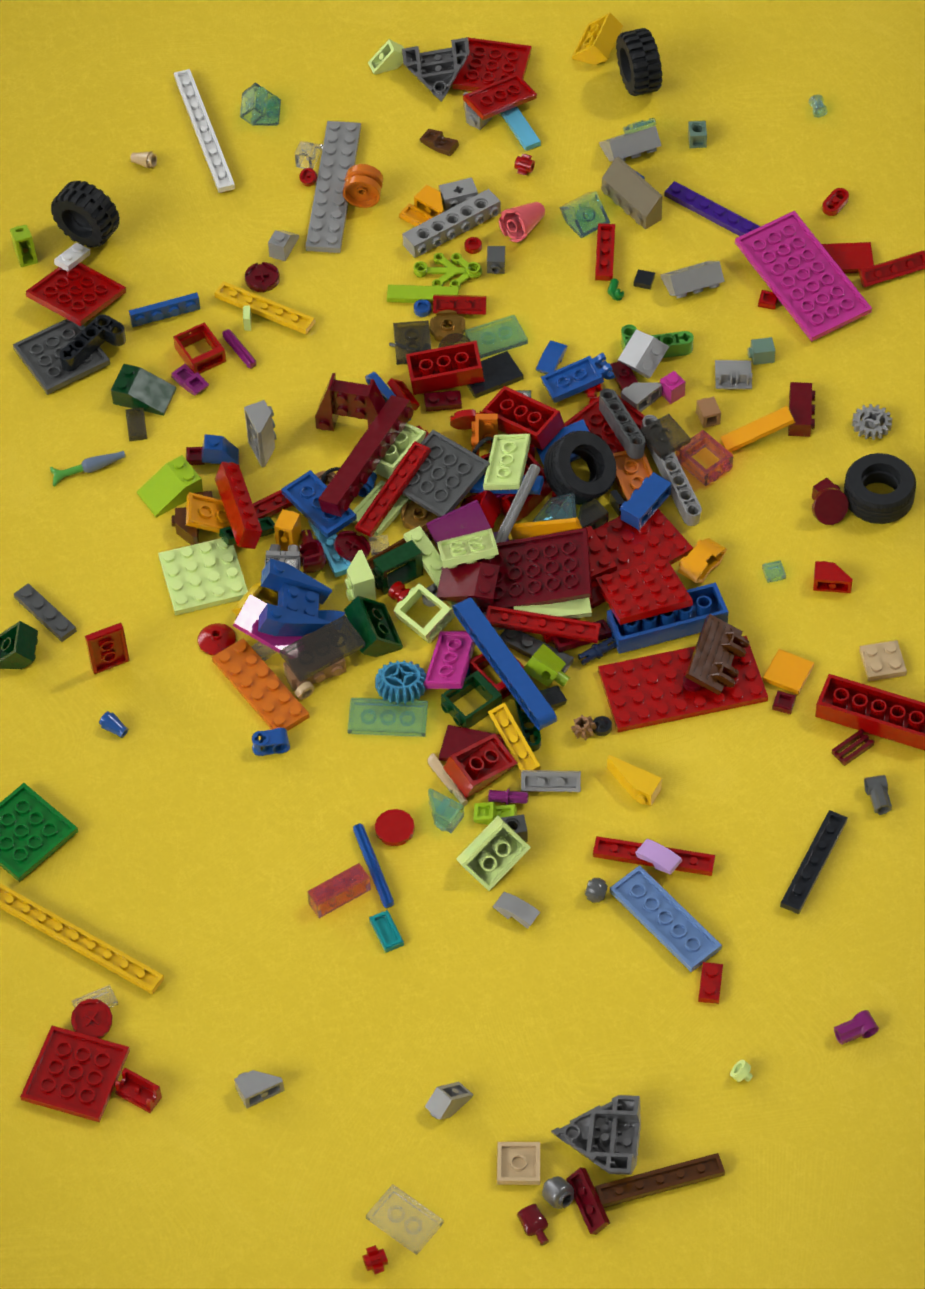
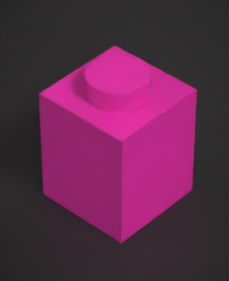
[660,371,686,404]

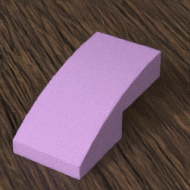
[635,839,682,874]

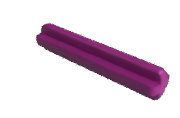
[222,329,256,369]

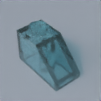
[428,788,464,833]

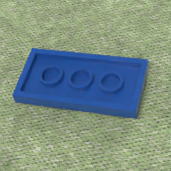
[281,470,357,539]

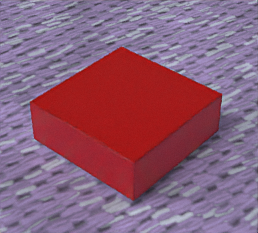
[758,290,778,310]

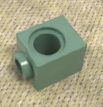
[688,121,707,148]

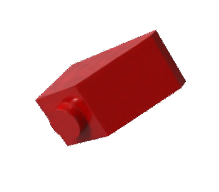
[813,561,853,593]

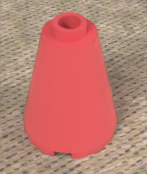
[499,202,545,242]

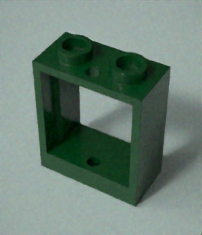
[372,540,423,595]
[441,671,502,729]

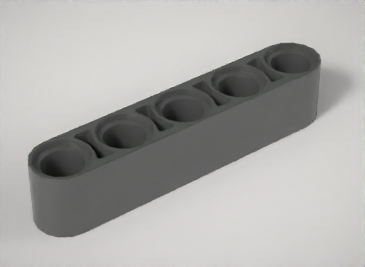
[599,389,645,459]

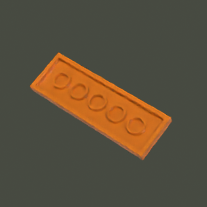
[212,638,310,731]

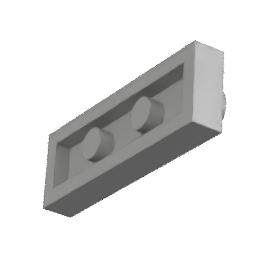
[521,770,581,792]

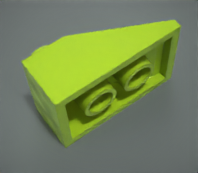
[137,455,203,517]

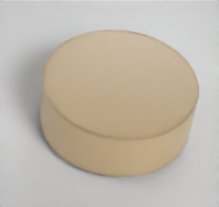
[295,681,314,700]

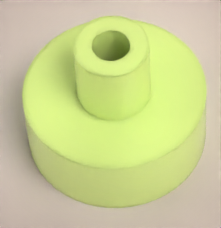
[730,1060,753,1082]

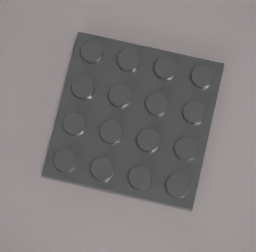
[13,319,110,395]
[402,430,490,517]

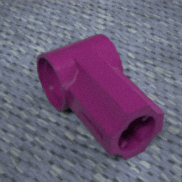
[834,1010,879,1045]

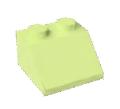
[345,550,376,601]

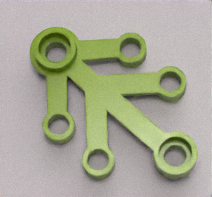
[414,253,482,289]

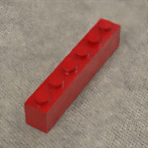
[215,462,262,549]

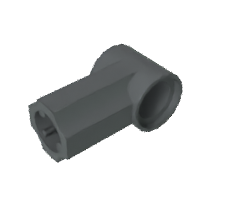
[864,775,892,815]

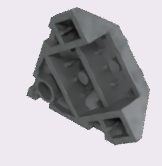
[402,37,470,102]
[551,1095,641,1175]

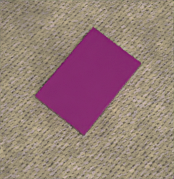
[426,500,493,547]

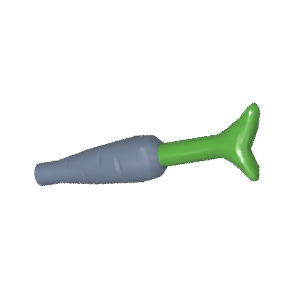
[50,451,126,487]

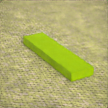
[387,285,459,304]

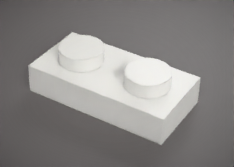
[54,242,90,271]

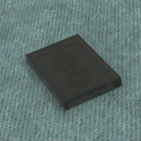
[393,320,431,365]

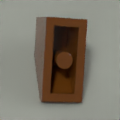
[172,507,199,545]

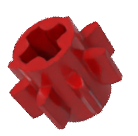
[514,154,535,175]
[362,1245,388,1274]

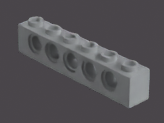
[402,189,501,258]

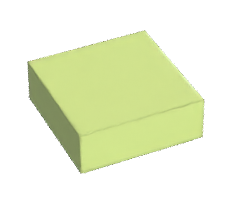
[243,305,251,331]

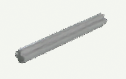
[495,464,540,543]

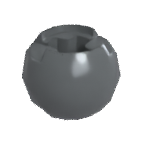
[585,878,608,903]

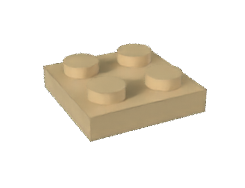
[859,640,907,681]
[497,1142,540,1185]

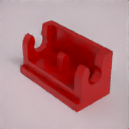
[115,1068,162,1113]

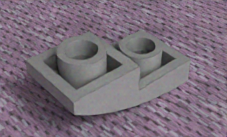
[493,892,540,929]

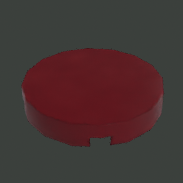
[245,262,280,292]
[811,488,849,525]
[334,531,371,562]

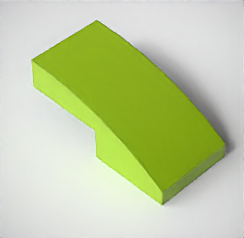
[473,802,517,825]

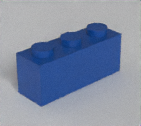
[620,472,672,530]

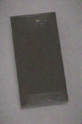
[126,407,147,441]

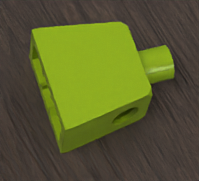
[10,225,38,267]
[523,643,570,687]

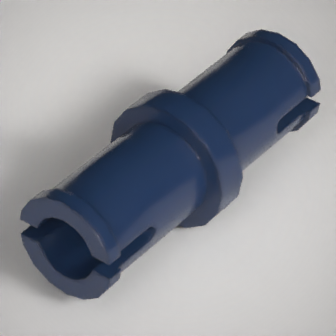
[578,637,617,665]

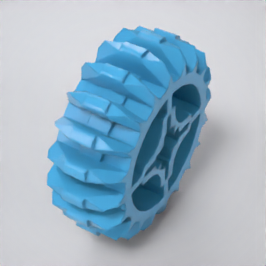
[375,660,426,705]

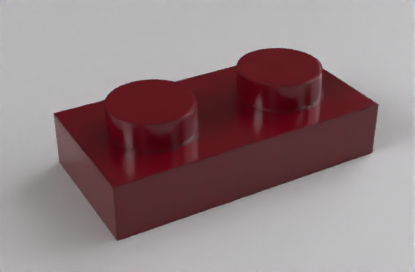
[424,390,462,412]

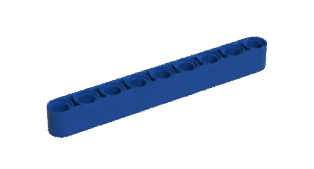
[452,597,557,730]

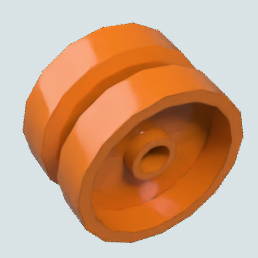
[343,164,383,208]

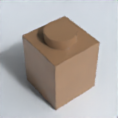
[696,397,721,428]

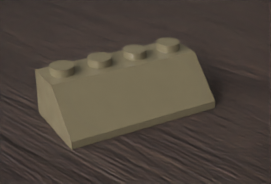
[601,157,662,230]

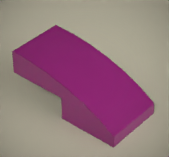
[171,364,209,396]

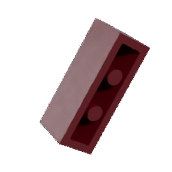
[788,382,816,437]

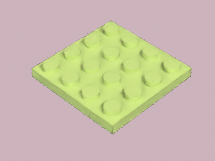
[158,538,248,615]

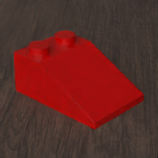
[443,733,518,798]

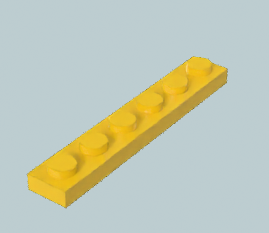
[214,281,315,334]

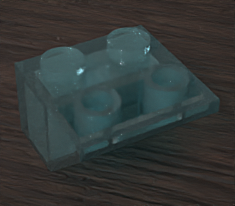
[240,82,281,126]

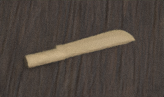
[428,753,468,806]

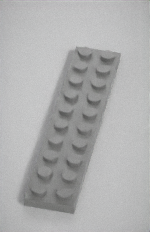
[305,121,361,253]

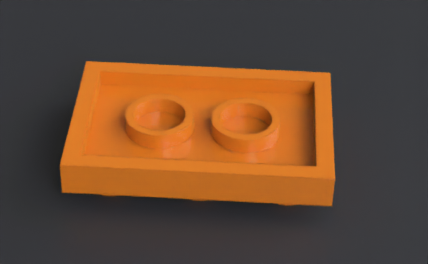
[613,451,653,501]

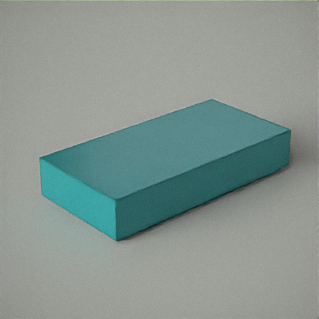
[369,910,404,953]

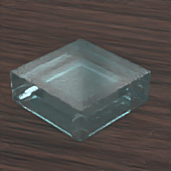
[762,560,786,583]

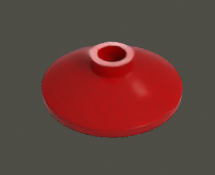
[198,623,236,656]

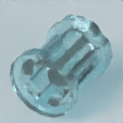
[809,95,828,118]

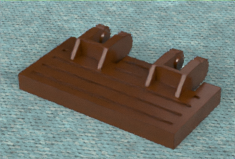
[685,614,750,695]

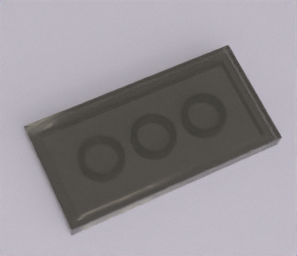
[279,615,365,682]

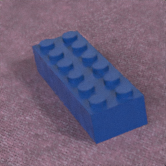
[607,583,729,654]

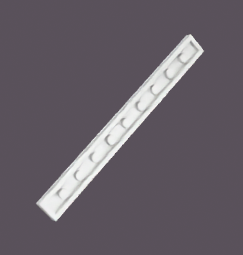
[174,69,235,193]

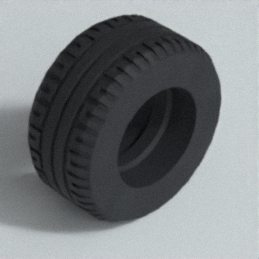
[543,430,617,505]
[844,453,916,524]

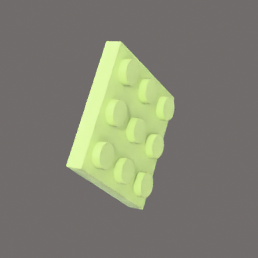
[437,528,499,569]

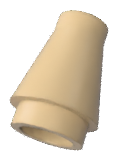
[130,151,157,169]

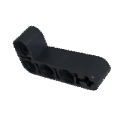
[59,315,126,371]

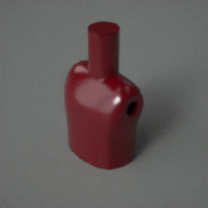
[517,1204,549,1245]

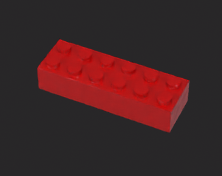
[815,674,925,751]

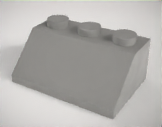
[599,126,661,162]
[660,261,725,298]
[244,400,277,468]

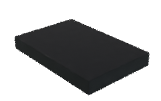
[467,351,524,398]

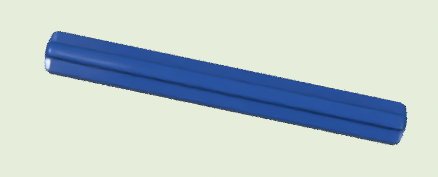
[353,823,394,908]

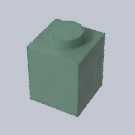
[747,337,776,365]

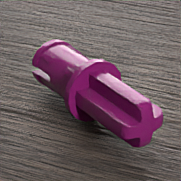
[488,789,529,805]

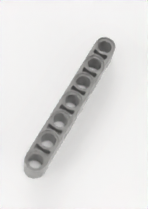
[641,415,702,526]

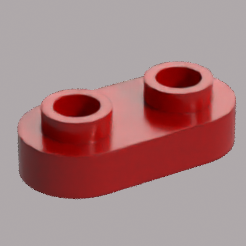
[822,188,849,216]

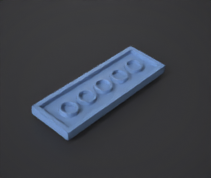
[609,865,722,972]

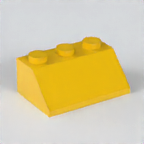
[572,12,623,65]

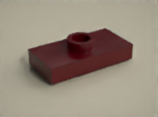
[610,361,639,391]

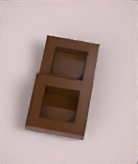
[420,129,459,156]

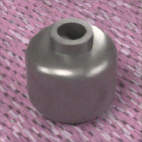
[542,1176,574,1209]

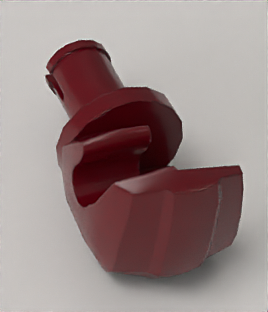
[299,529,326,573]

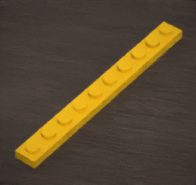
[0,883,164,995]

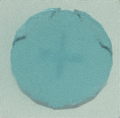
[623,118,657,134]

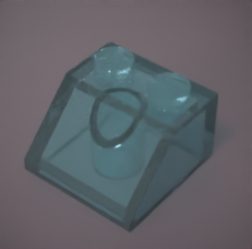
[559,191,610,238]

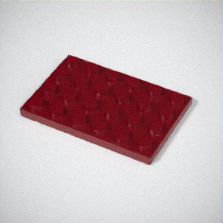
[477,528,592,613]

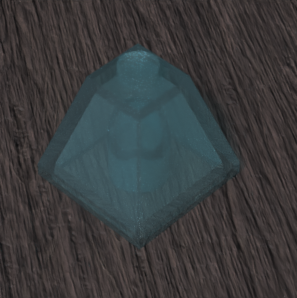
[532,493,576,522]

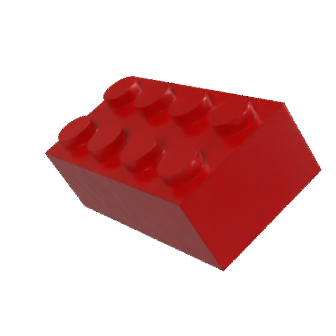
[406,340,484,395]
[482,386,565,450]

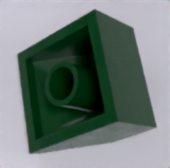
[0,621,38,669]

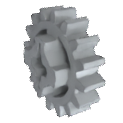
[852,404,892,440]

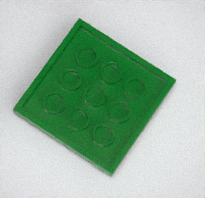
[0,783,78,882]

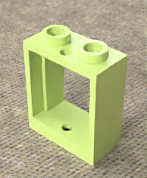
[393,583,455,644]

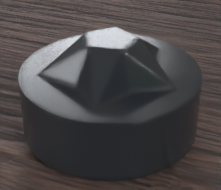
[593,716,612,736]

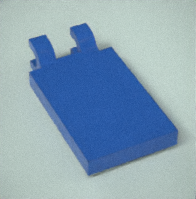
[541,353,615,403]

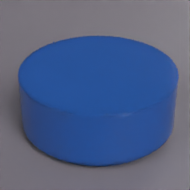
[414,300,432,317]

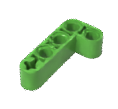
[621,325,694,358]

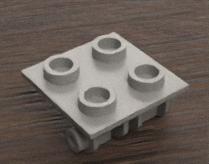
[715,360,752,389]

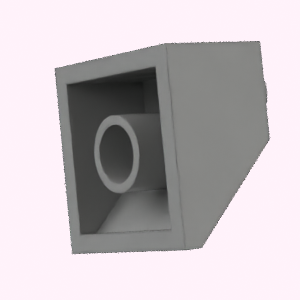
[618,329,669,379]

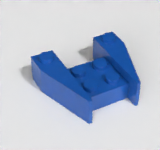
[258,558,332,636]

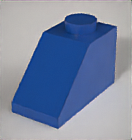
[202,434,239,464]

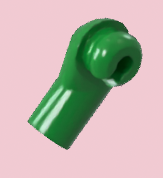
[607,278,624,301]

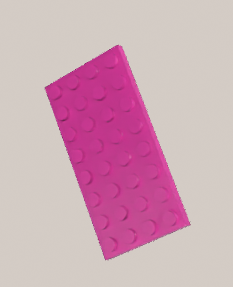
[735,210,872,342]

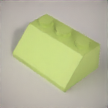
[456,816,531,891]

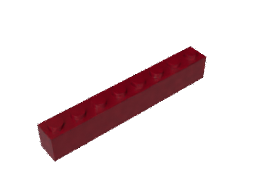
[318,395,414,517]

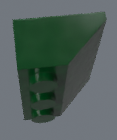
[344,596,403,657]

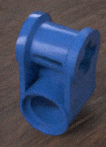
[252,728,290,756]

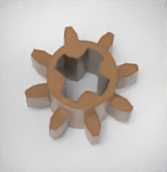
[571,715,597,740]

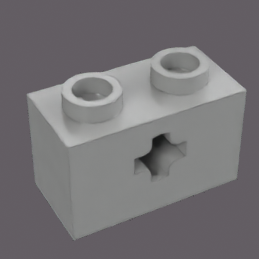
[439,177,478,211]

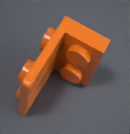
[471,414,498,456]

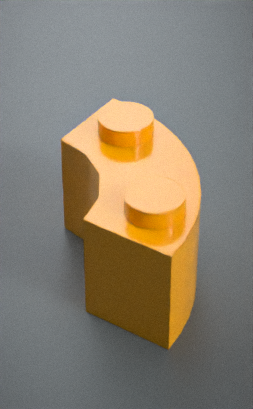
[678,538,727,583]

